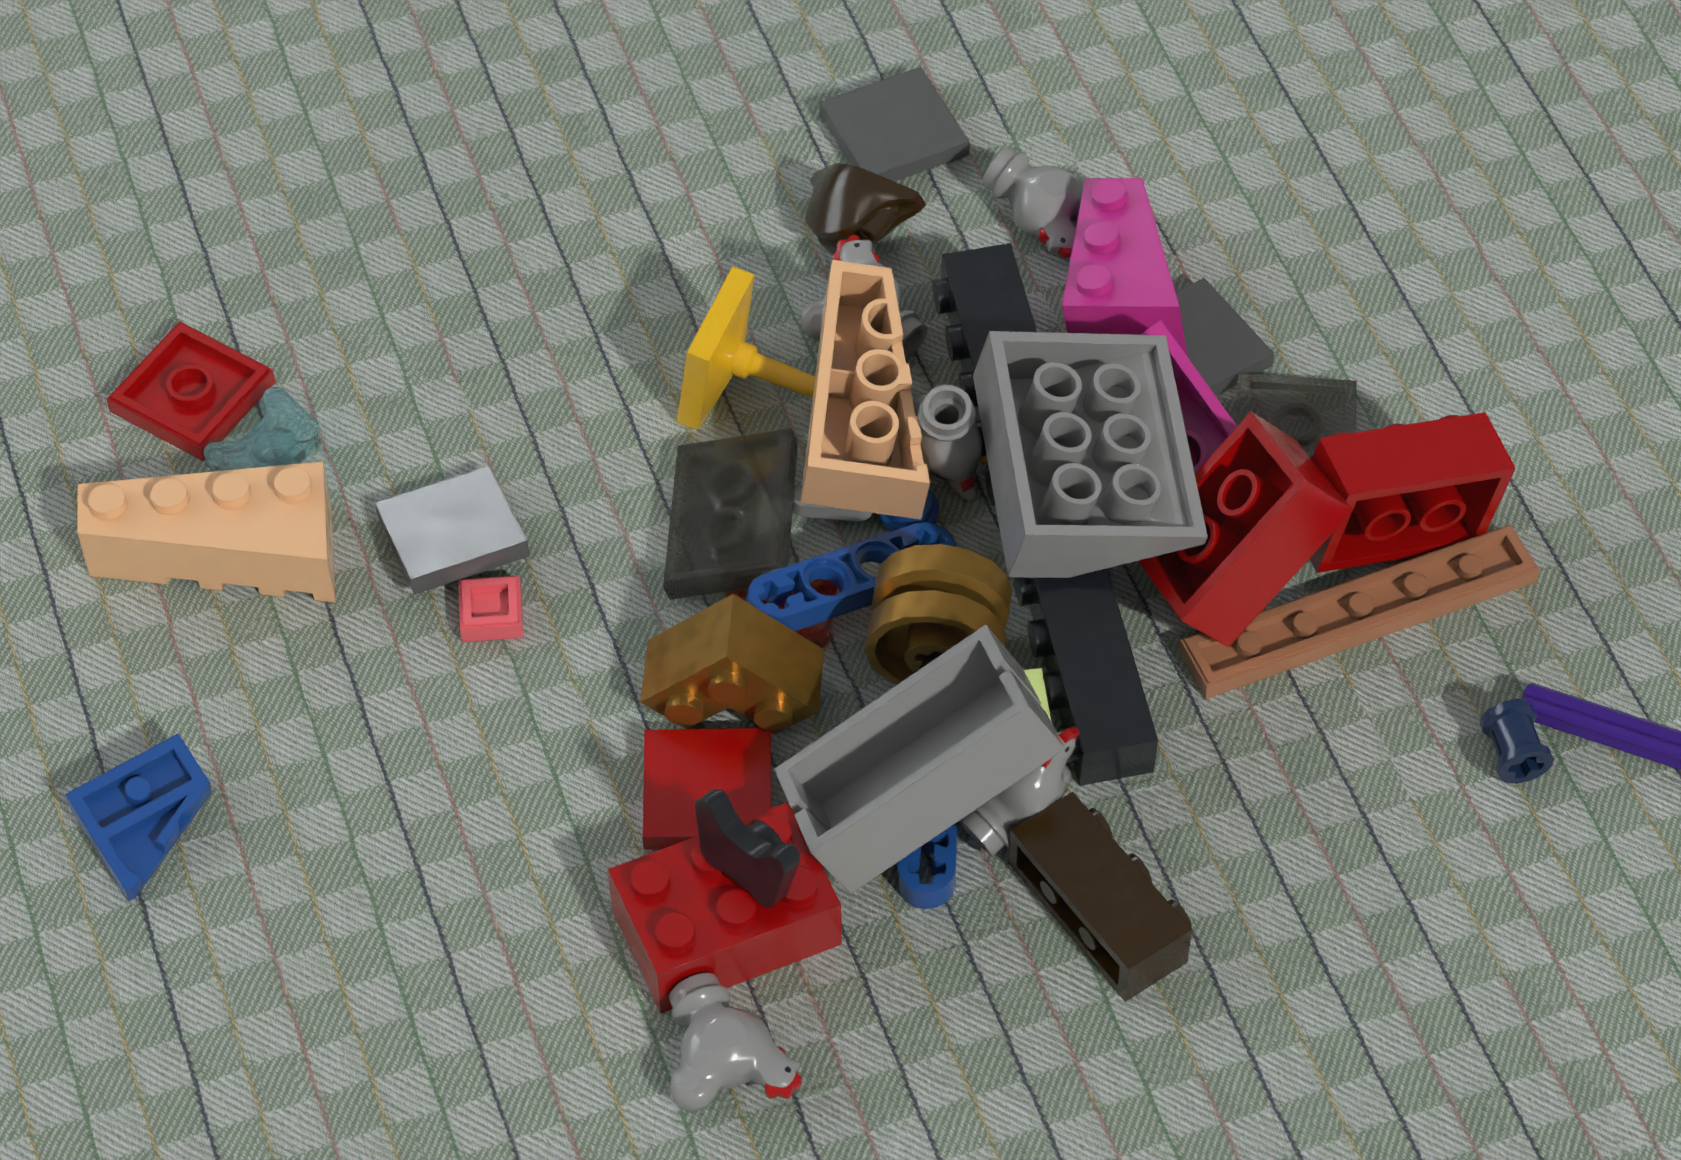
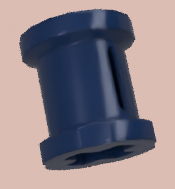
[1479,699,1554,784]

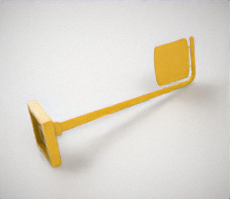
[676,266,988,464]

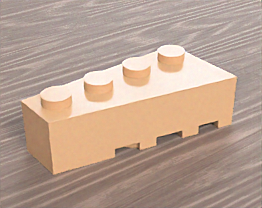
[800,260,930,520]
[77,461,336,603]

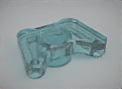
[203,387,321,472]

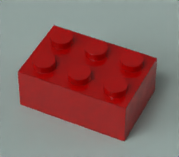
[1138,411,1353,648]
[1310,412,1516,573]
[608,802,842,1014]

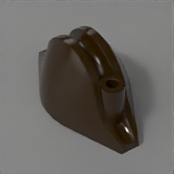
[806,163,927,254]

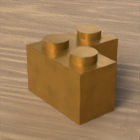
[640,594,824,734]

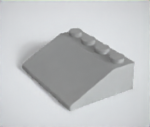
[973,331,1208,578]

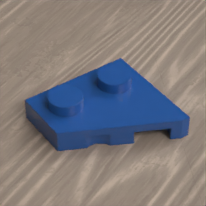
[65,733,212,901]

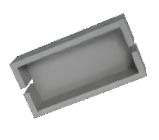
[774,625,1065,894]

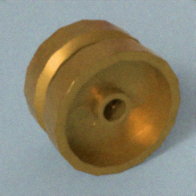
[865,544,1012,685]

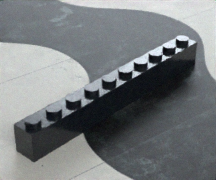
[932,243,1158,786]

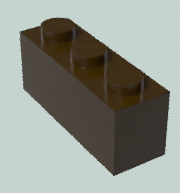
[1008,792,1192,1002]

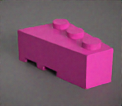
[1062,178,1187,355]

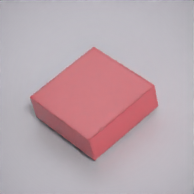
[458,575,524,642]

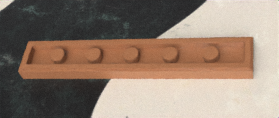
[1179,524,1540,699]

